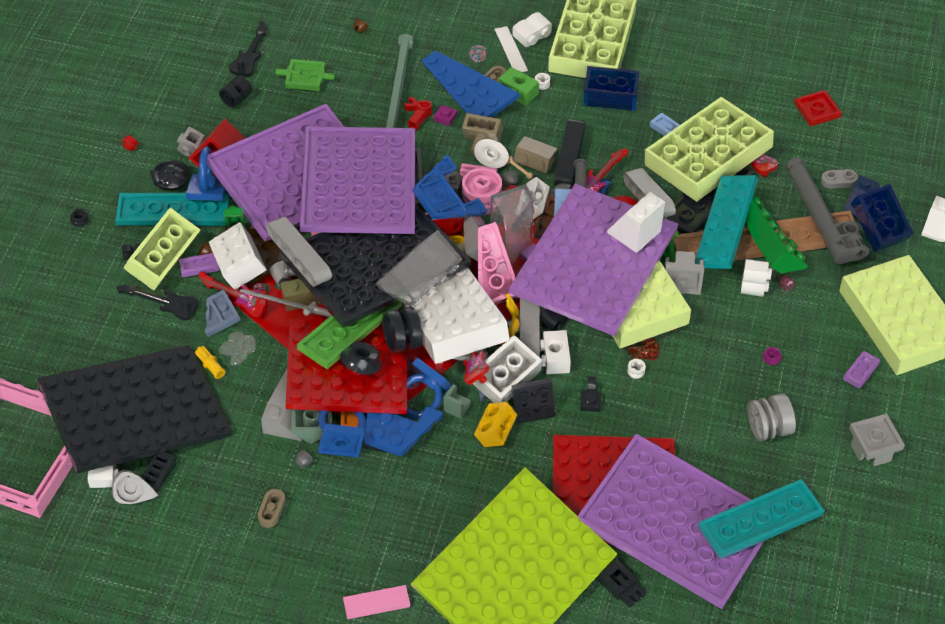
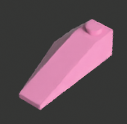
[478,222,519,304]

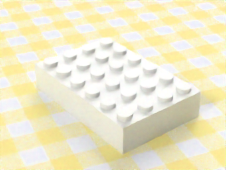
[400,268,509,364]

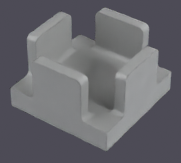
[664,251,704,295]
[849,414,905,466]

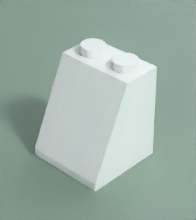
[607,192,665,253]

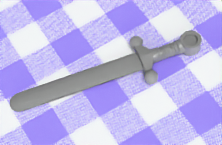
[240,289,332,317]

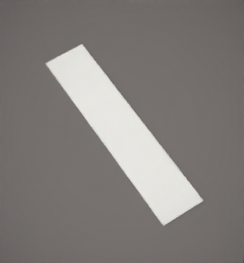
[495,26,528,72]

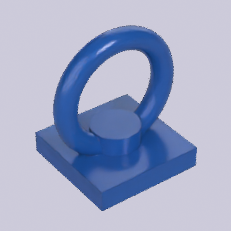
[186,147,226,201]
[404,358,452,419]
[318,411,366,458]

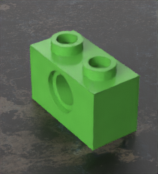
[499,67,539,106]

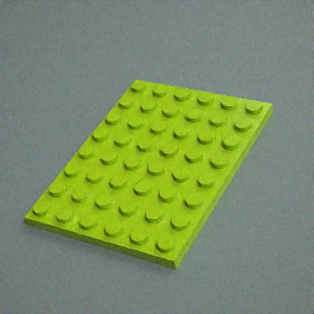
[411,468,617,624]

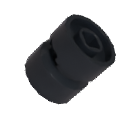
[219,75,252,108]

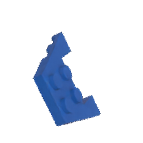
[412,155,488,220]
[364,406,443,457]

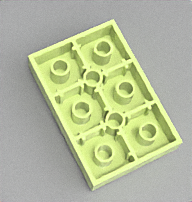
[548,0,637,83]
[645,97,774,201]
[839,255,945,375]
[612,260,691,348]

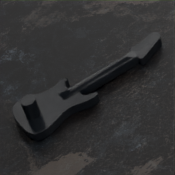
[229,21,266,77]
[117,285,199,320]

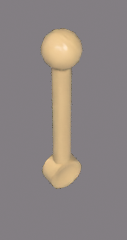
[507,156,533,179]

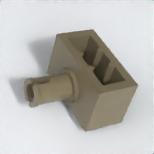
[462,113,503,155]

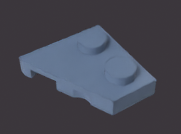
[205,290,241,337]

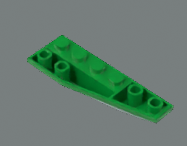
[746,191,808,274]

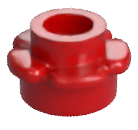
[122,135,139,151]

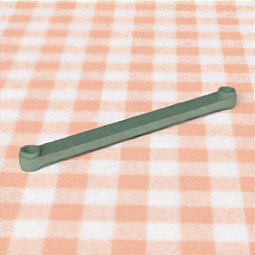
[386,34,414,128]

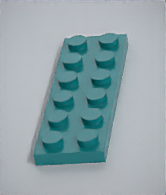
[695,175,758,269]
[115,193,230,226]
[698,479,825,559]

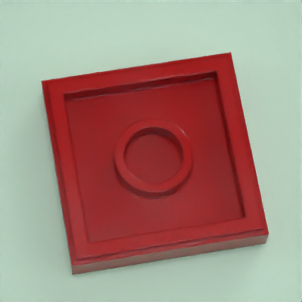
[794,90,842,127]

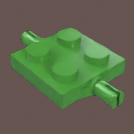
[276,59,335,91]

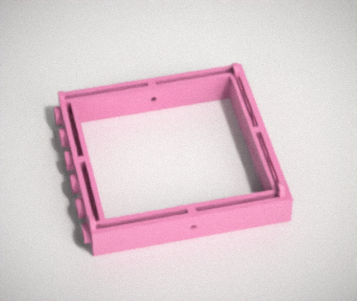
[0,378,73,518]

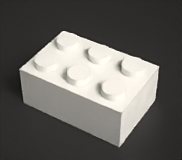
[209,222,266,289]
[473,335,543,403]

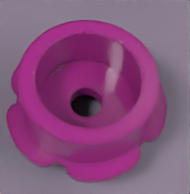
[762,347,782,365]

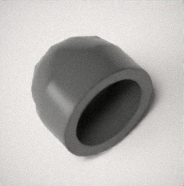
[503,171,518,186]
[295,450,313,468]

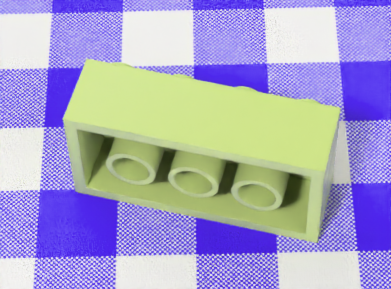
[123,208,200,290]

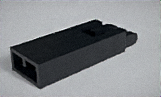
[595,557,646,608]

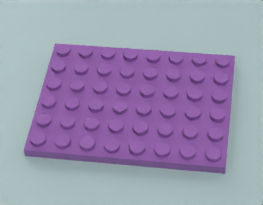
[207,104,344,242]
[300,126,415,234]
[509,184,678,336]
[578,434,765,609]

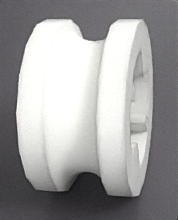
[535,73,550,90]
[627,359,646,379]

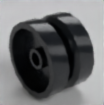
[382,306,423,353]

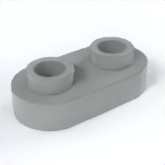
[821,169,858,189]

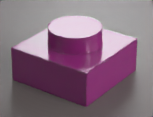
[434,105,457,126]

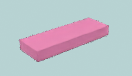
[343,585,410,619]

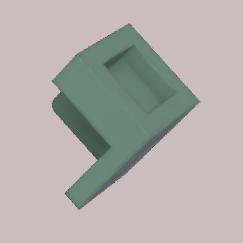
[444,384,471,419]

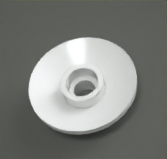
[474,139,509,168]

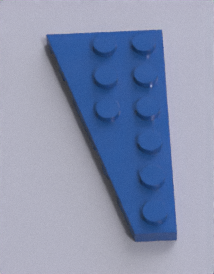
[422,51,521,118]

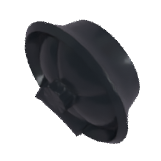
[150,160,190,191]
[340,342,383,375]

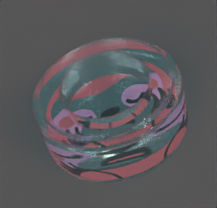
[469,45,486,62]

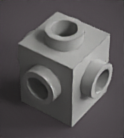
[177,127,205,156]

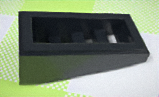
[142,452,176,493]

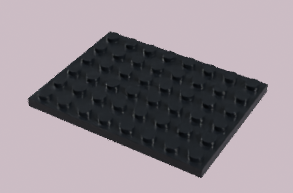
[279,203,471,328]
[38,345,232,474]

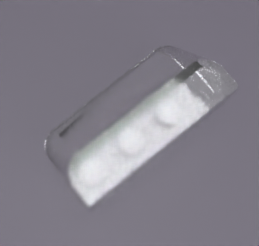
[490,184,535,265]
[375,230,462,307]

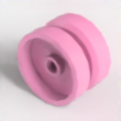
[462,168,502,214]

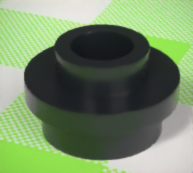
[70,209,89,226]

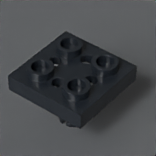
[511,378,555,424]

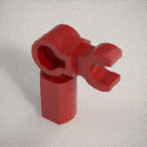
[404,97,432,130]

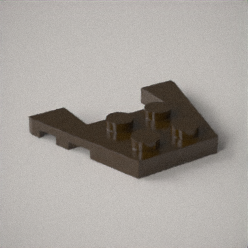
[224,228,282,288]

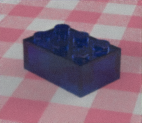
[583,66,640,111]
[851,184,914,252]

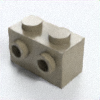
[514,136,557,173]

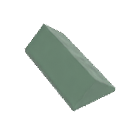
[291,409,332,444]

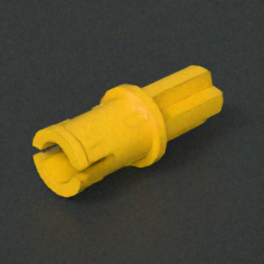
[195,346,226,379]

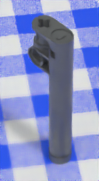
[786,157,869,264]

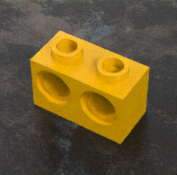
[474,402,517,447]

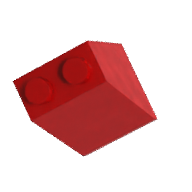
[188,119,246,175]

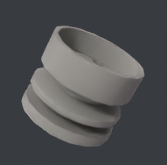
[747,393,796,442]

